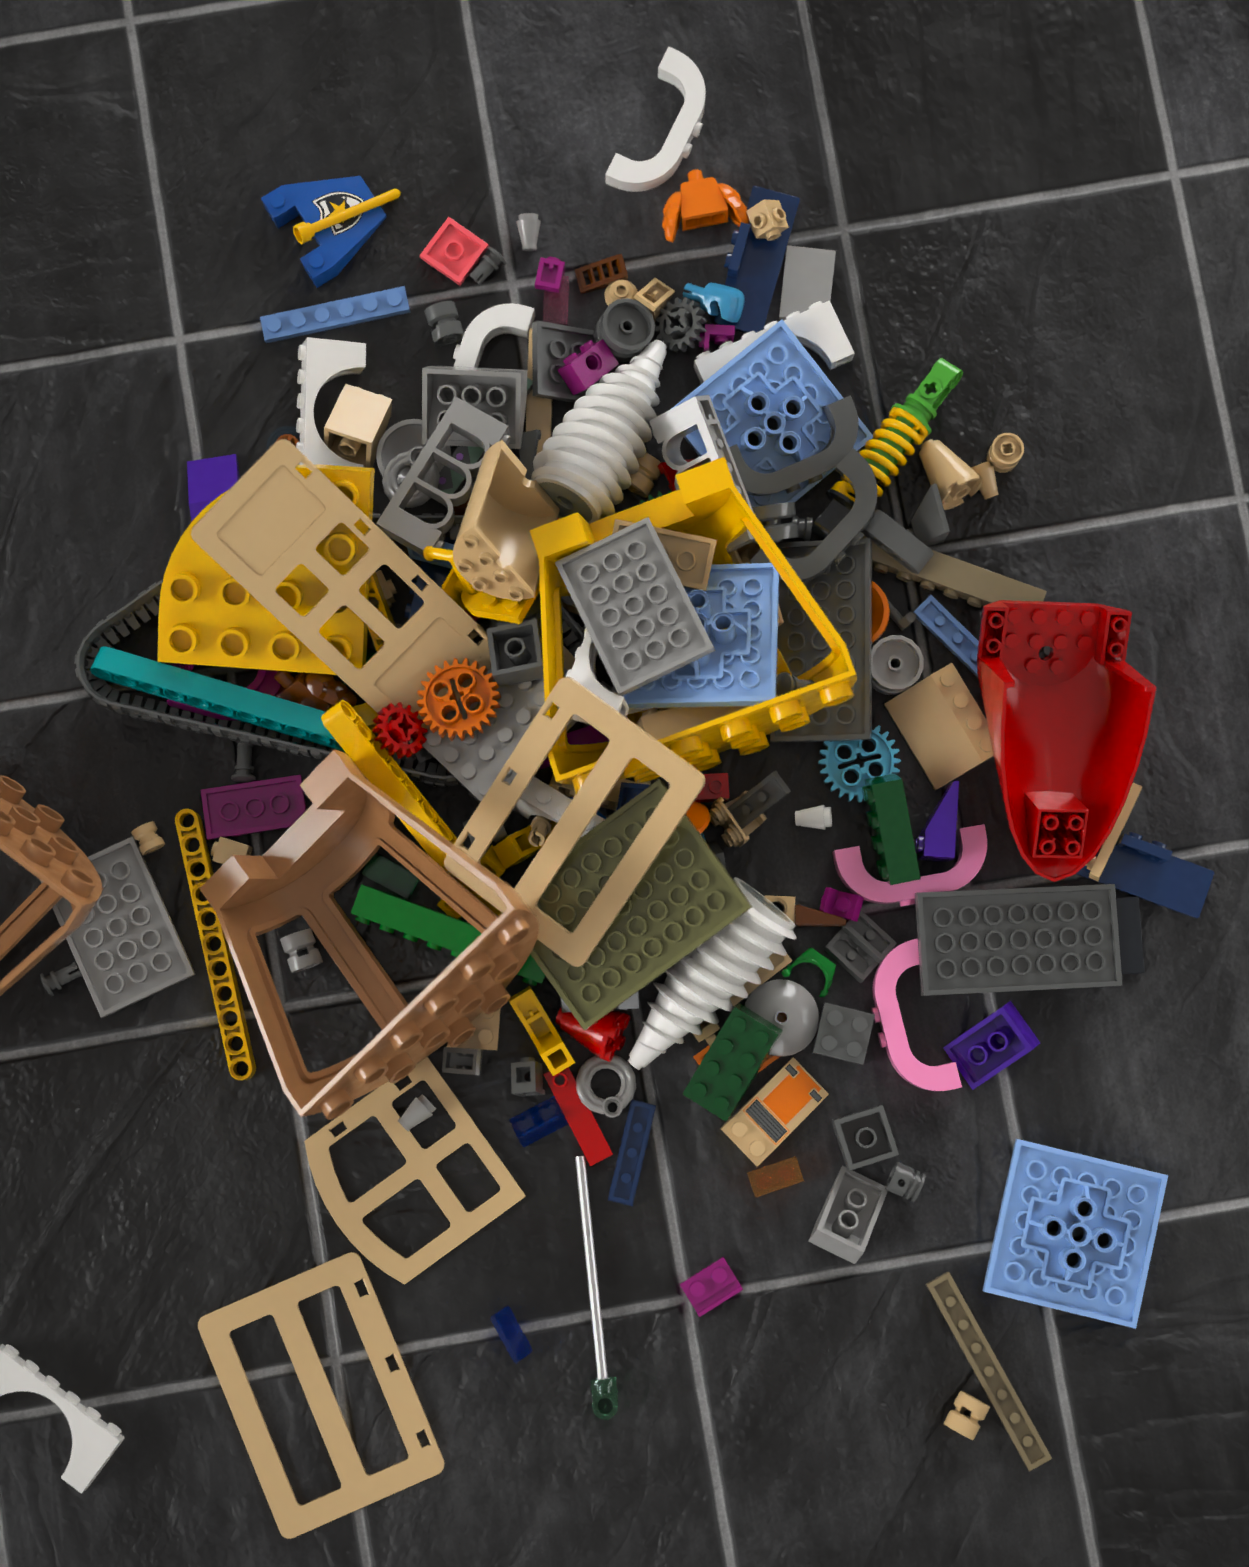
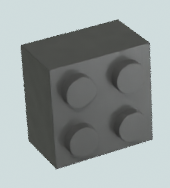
[486,618,544,687]
[811,1002,875,1065]
[831,1105,899,1171]

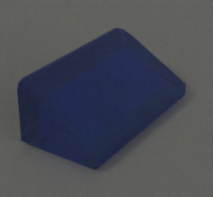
[509,1096,568,1147]
[490,1306,532,1363]

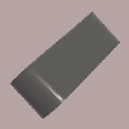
[862,509,934,574]

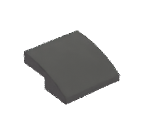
[823,911,897,983]

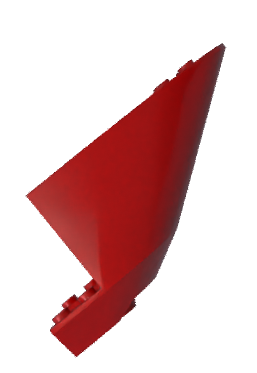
[977,600,1157,882]

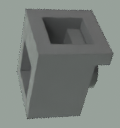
[511,1057,545,1097]

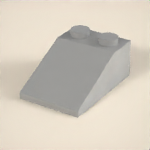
[808,1166,888,1264]

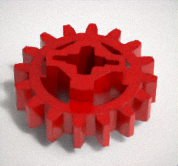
[372,702,428,759]

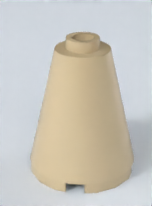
[919,439,983,510]

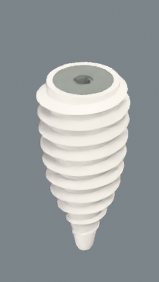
[531,340,667,523]
[628,877,796,1070]

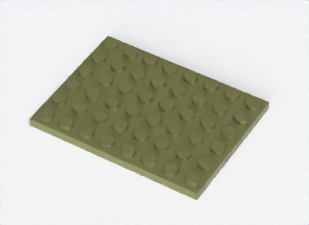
[501,779,753,1030]

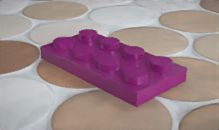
[201,775,307,840]

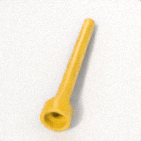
[293,189,400,244]

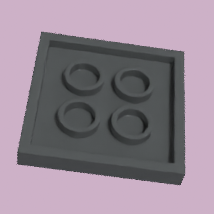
[532,321,600,403]

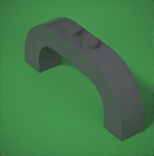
[729,395,858,496]
[750,448,877,584]

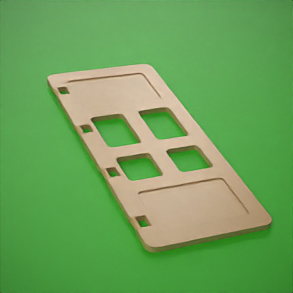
[191,439,491,744]

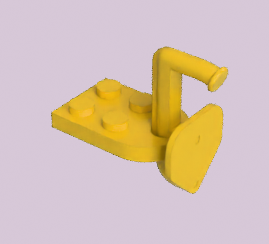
[423,546,540,624]

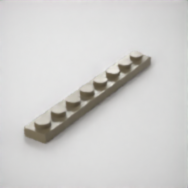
[926,1272,1052,1471]

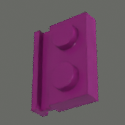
[680,1257,743,1317]

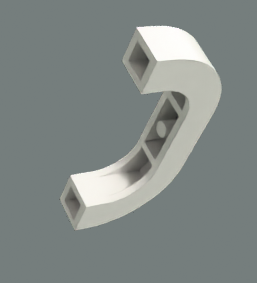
[605,47,705,192]
[453,304,535,368]

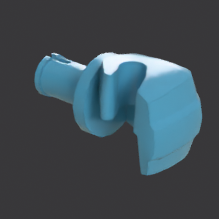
[683,282,745,323]

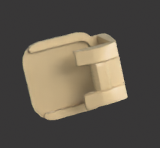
[710,791,767,848]

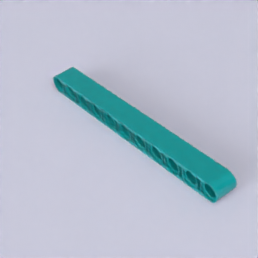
[90,646,345,752]

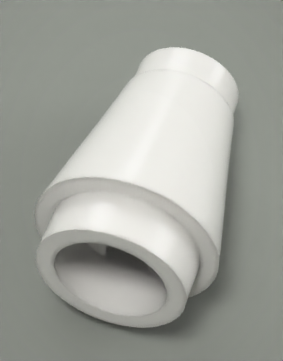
[795,805,832,830]

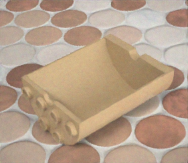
[453,440,560,601]

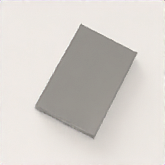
[779,245,836,320]

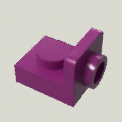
[535,257,565,293]
[699,324,735,352]
[819,887,864,922]

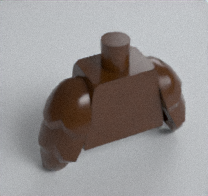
[273,671,357,744]

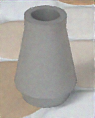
[516,213,541,251]
[398,1094,436,1132]

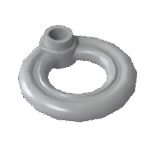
[382,446,440,508]
[576,1055,636,1118]

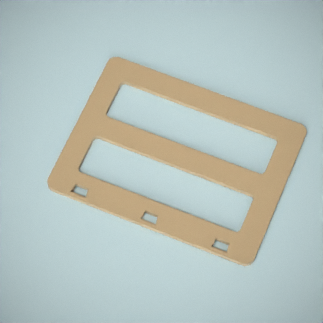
[444,677,705,967]
[198,1252,445,1539]

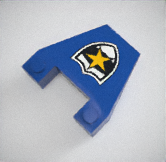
[261,176,387,288]

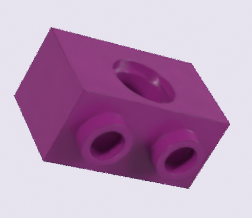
[557,339,619,395]

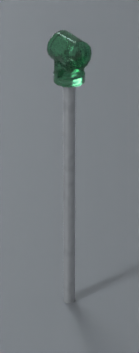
[575,1156,619,1420]

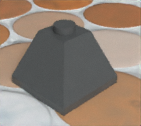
[906,484,950,547]

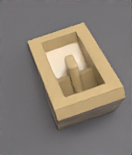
[634,278,675,321]

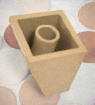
[324,384,392,468]

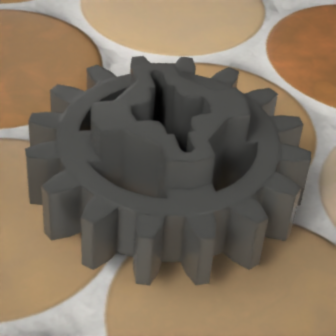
[655,297,707,352]

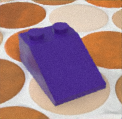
[187,454,240,522]
[914,781,959,862]
[943,1001,1040,1090]

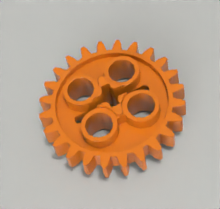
[417,658,501,741]

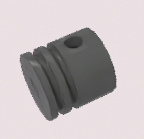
[885,1161,926,1202]

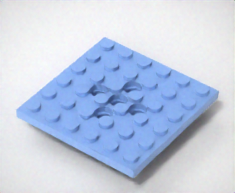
[671,319,873,507]
[623,563,779,708]
[982,1139,1168,1329]

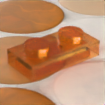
[747,1156,804,1198]

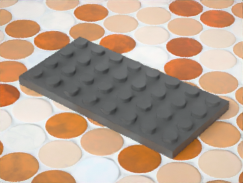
[770,538,872,743]
[915,884,1123,996]

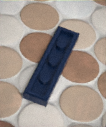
[608,1099,656,1206]

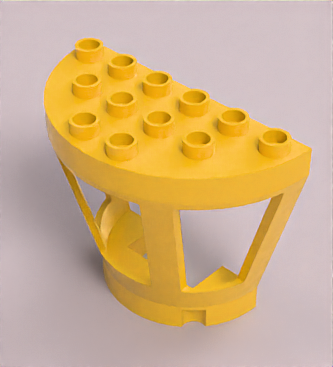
[529,457,857,793]

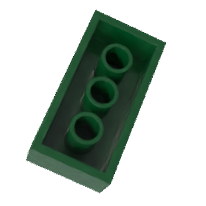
[862,774,921,885]
[683,1003,783,1122]

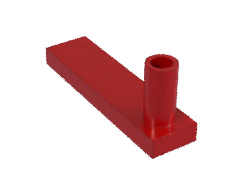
[543,1067,613,1166]

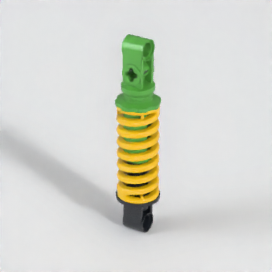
[811,358,963,540]

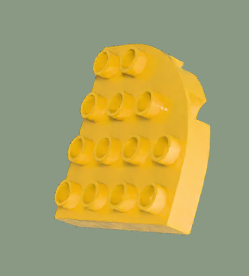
[158,465,375,675]

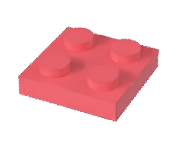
[420,217,489,286]

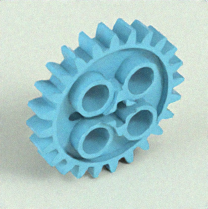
[818,725,901,803]

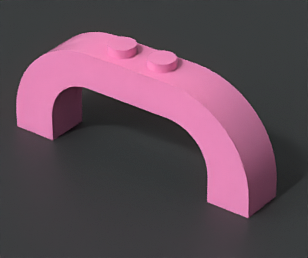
[832,824,987,907]
[871,938,962,1091]

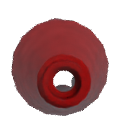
[556,1007,631,1062]

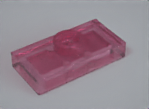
[543,276,569,326]

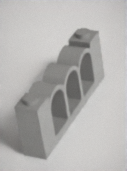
[649,395,756,553]
[376,397,511,556]

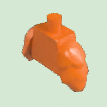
[662,169,750,243]

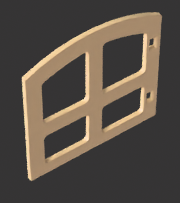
[304,1056,526,1285]

